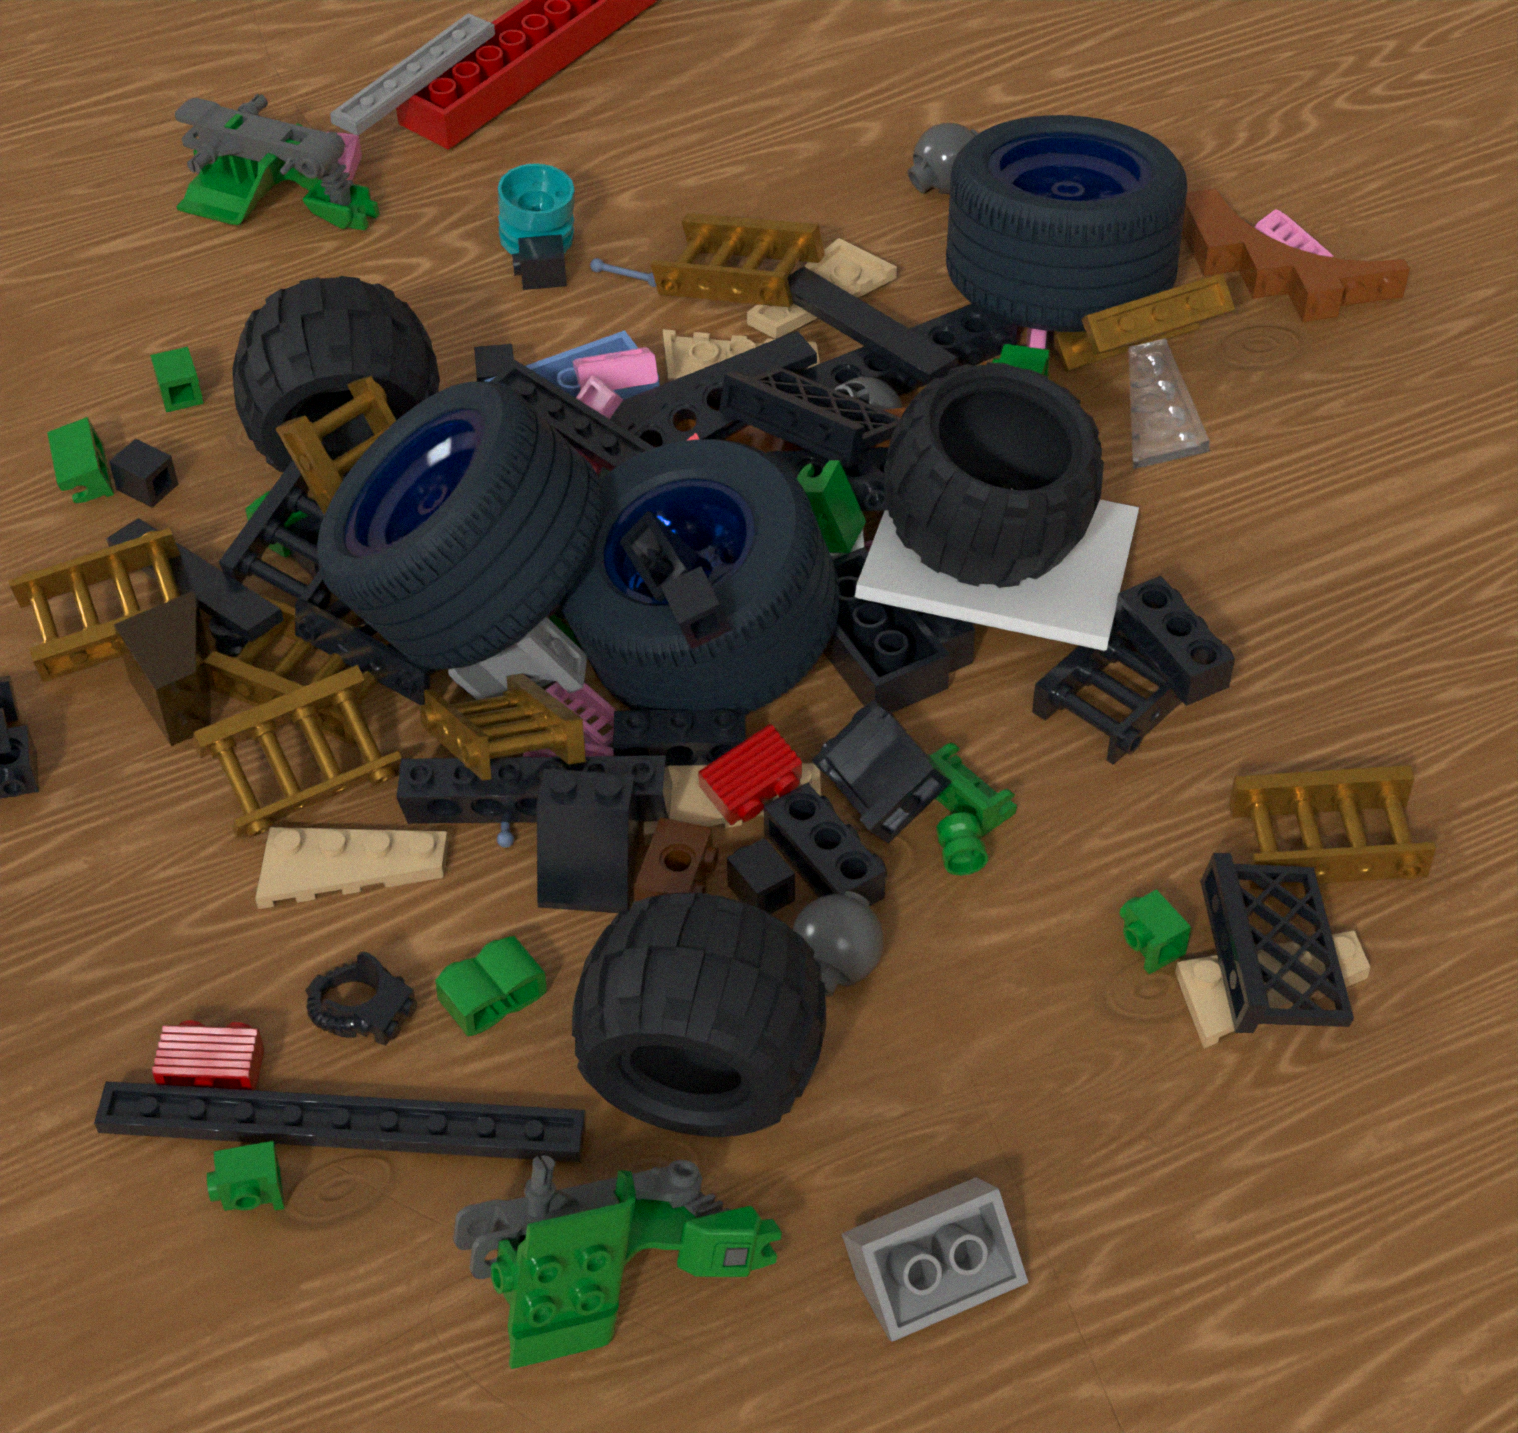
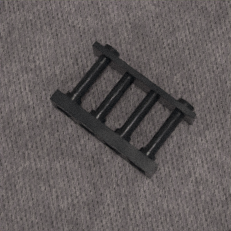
[219,440,347,610]
[295,598,439,705]
[1032,615,1222,765]

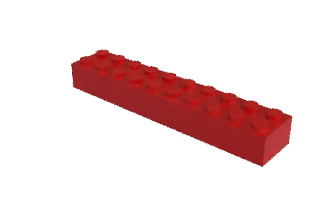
[396,0,658,150]

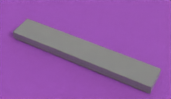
[330,13,495,136]

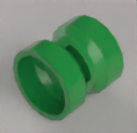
[936,812,988,876]

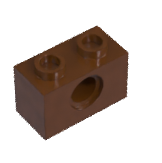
[634,817,719,902]

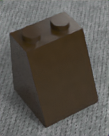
[114,591,211,746]

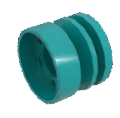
[498,163,575,254]

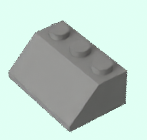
[841,1177,1029,1342]

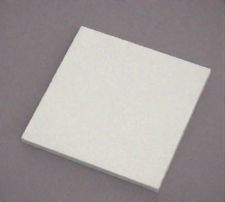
[855,488,1139,651]

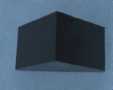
[619,511,699,602]

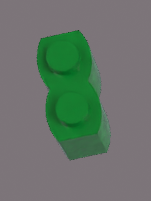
[435,936,547,1037]

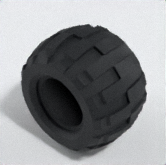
[232,276,440,474]
[884,362,1104,588]
[572,893,827,1137]

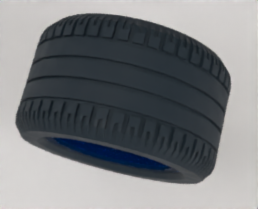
[946,115,1188,332]
[317,382,603,669]
[559,439,840,715]

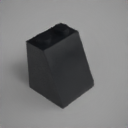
[537,768,639,913]

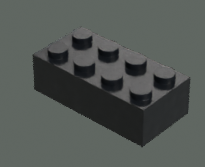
[823,547,950,713]

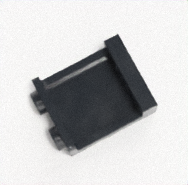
[812,700,952,844]

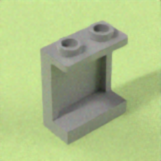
[448,617,587,700]

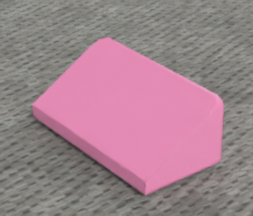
[573,347,658,391]

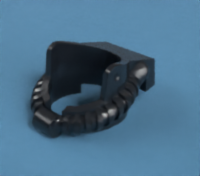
[305,951,417,1046]

